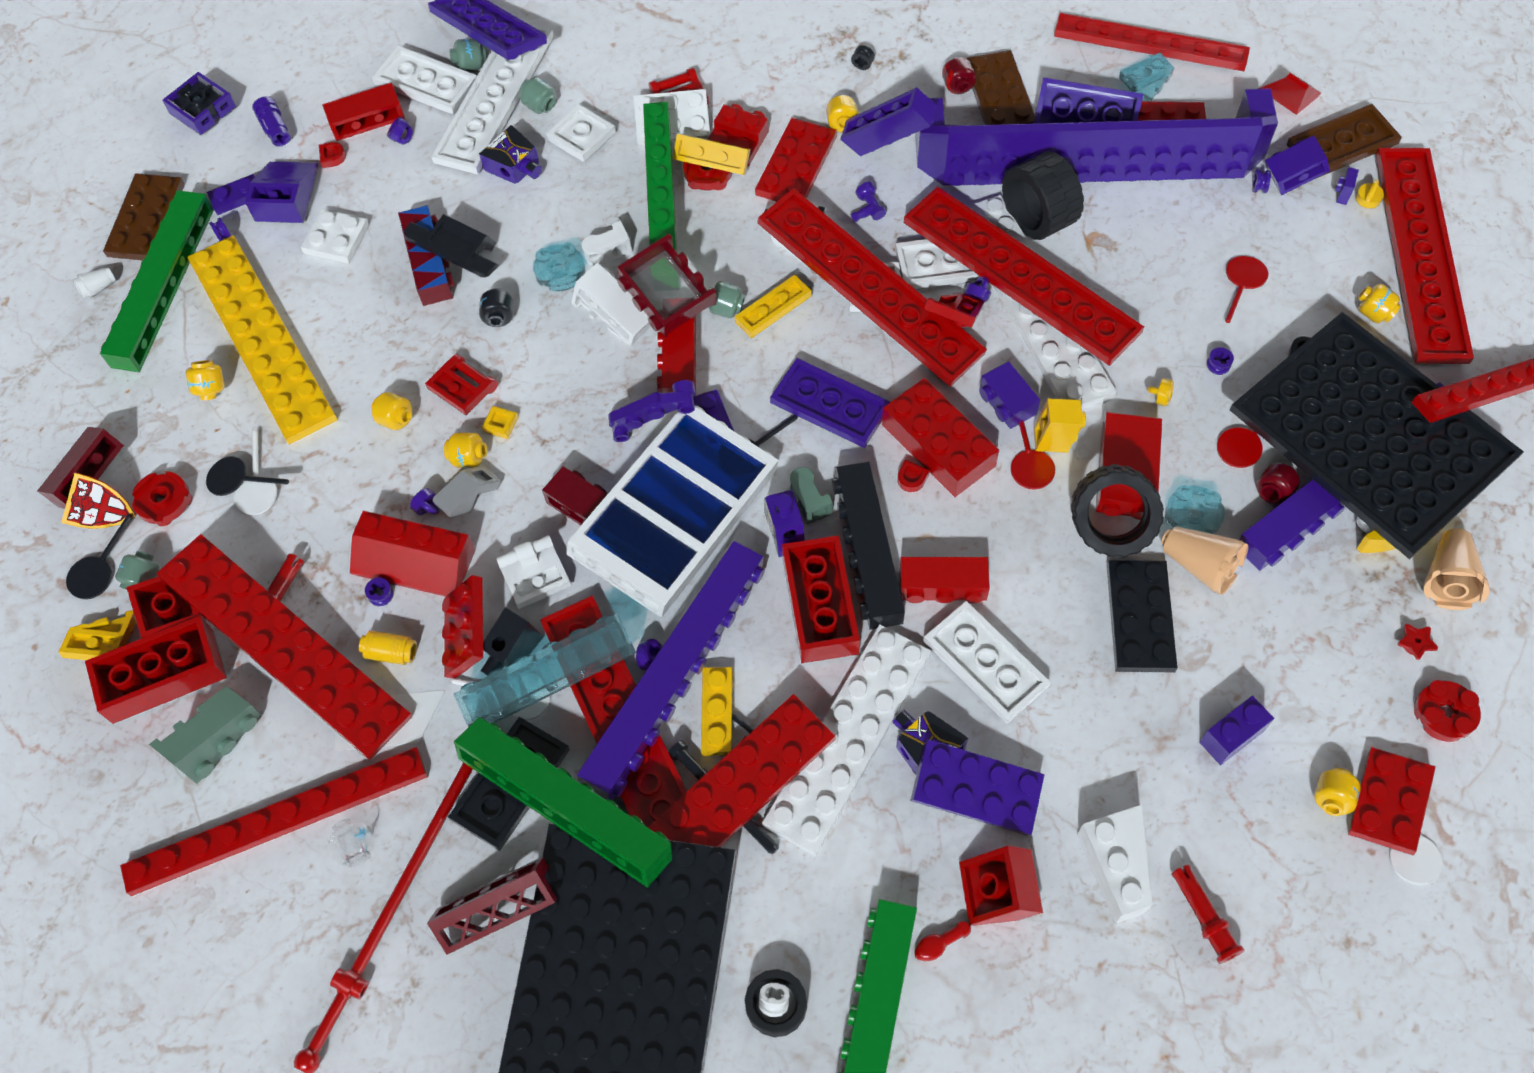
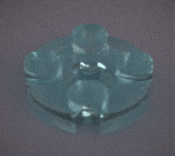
[533,243,585,292]
[1165,485,1225,534]

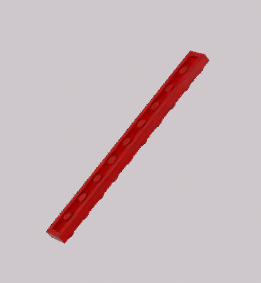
[120,747,428,896]

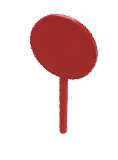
[1225,256,1269,323]
[1011,421,1055,490]
[1217,427,1263,468]

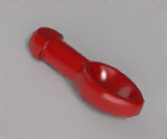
[914,921,971,961]

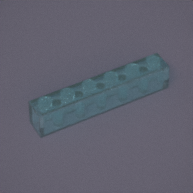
[453,613,636,727]

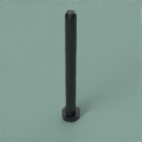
[668,740,779,854]

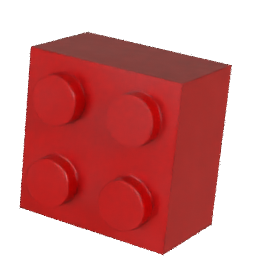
[126,577,206,638]

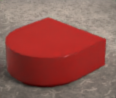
[319,142,346,168]
[897,460,930,492]

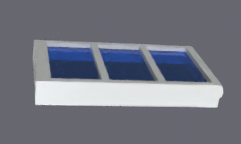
[567,406,778,618]

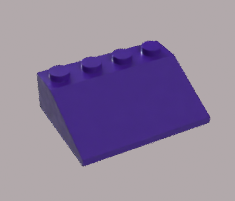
[1034,77,1143,124]

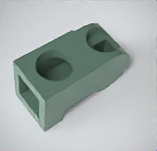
[790,467,833,525]

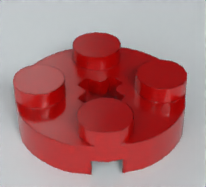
[683,162,732,191]
[132,471,192,527]
[1414,680,1481,742]

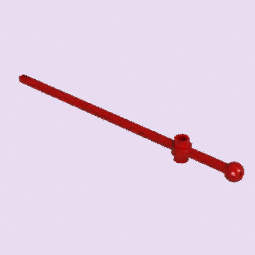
[294,762,473,1073]

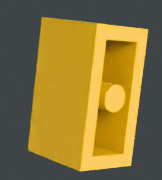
[1033,398,1086,453]

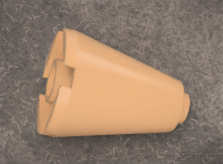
[1161,526,1248,595]
[1424,528,1489,610]

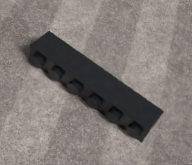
[832,461,905,630]

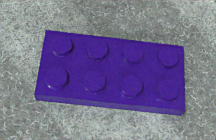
[770,358,890,448]
[910,739,1045,836]

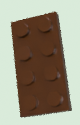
[966,50,1035,125]
[1286,104,1402,179]
[103,173,185,260]

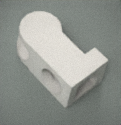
[581,220,633,265]

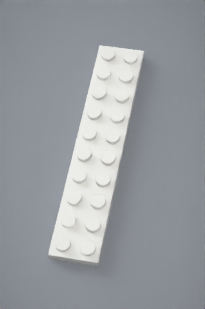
[967,195,1117,409]

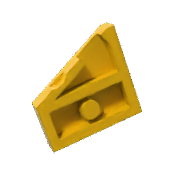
[58,610,136,660]

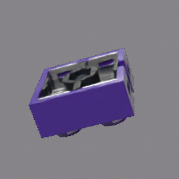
[162,72,236,136]

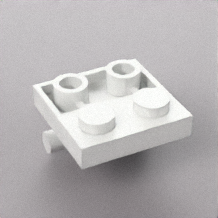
[496,535,571,609]

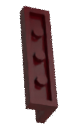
[427,857,557,955]

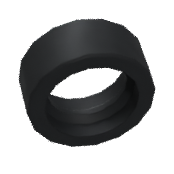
[744,969,807,1037]

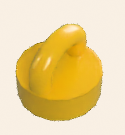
[1355,180,1384,209]
[1146,378,1174,407]

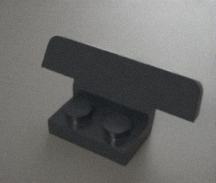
[404,214,499,278]

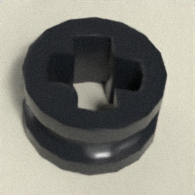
[851,45,875,70]

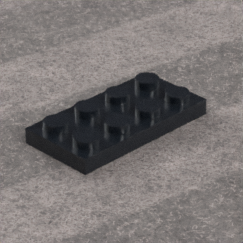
[1106,560,1178,673]
[448,716,570,851]

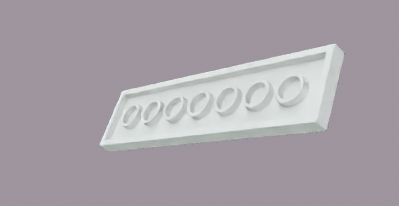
[431,24,553,174]
[762,625,932,856]

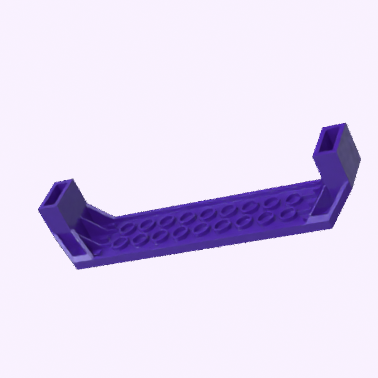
[915,89,1278,186]

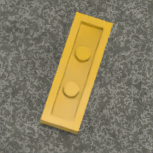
[673,134,750,175]
[734,275,812,339]
[701,667,733,756]

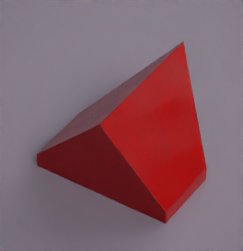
[1258,73,1321,115]

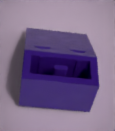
[245,161,318,223]

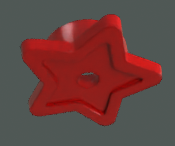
[1397,624,1438,660]

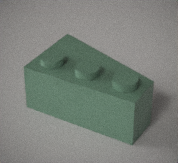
[149,685,261,784]

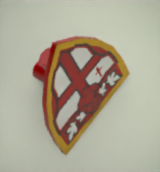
[61,472,136,529]

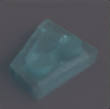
[1119,53,1174,102]

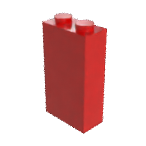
[1096,412,1162,520]

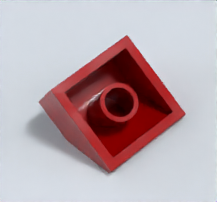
[959,845,1043,926]

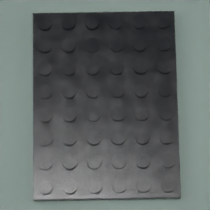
[1230,312,1524,560]
[498,824,736,1073]

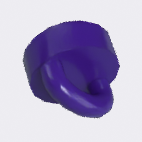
[387,117,413,145]
[964,276,991,302]
[410,488,440,516]
[636,639,662,670]

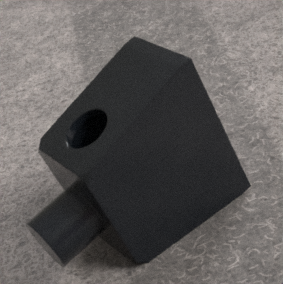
[480,607,544,680]

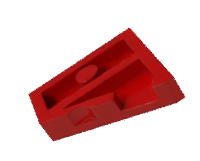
[924,292,984,328]

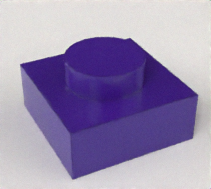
[1335,167,1359,205]

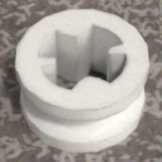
[759,983,789,1017]

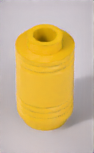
[359,630,417,665]

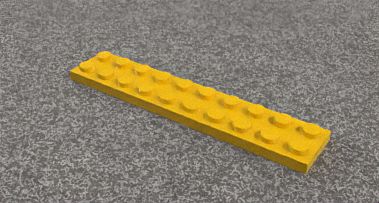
[187,235,338,445]

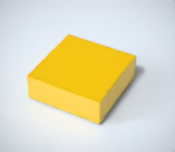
[482,406,519,439]

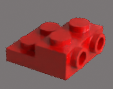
[707,104,769,166]

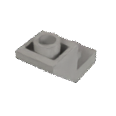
[433,465,501,517]

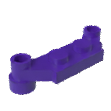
[608,380,695,442]

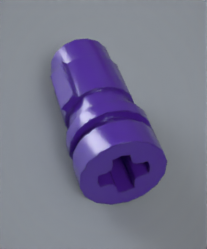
[252,96,290,147]

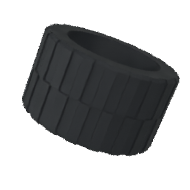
[1002,151,1084,240]
[1071,464,1164,558]

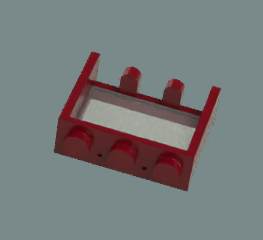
[616,234,716,337]

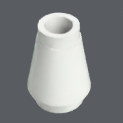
[72,267,116,299]

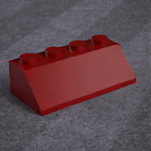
[349,511,476,597]

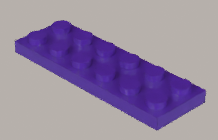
[428,0,547,60]

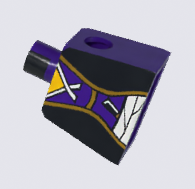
[479,125,542,184]
[764,490,805,557]
[892,710,968,775]

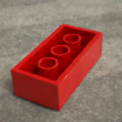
[882,378,999,497]
[782,535,860,664]
[85,616,227,724]

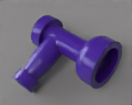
[850,182,886,223]

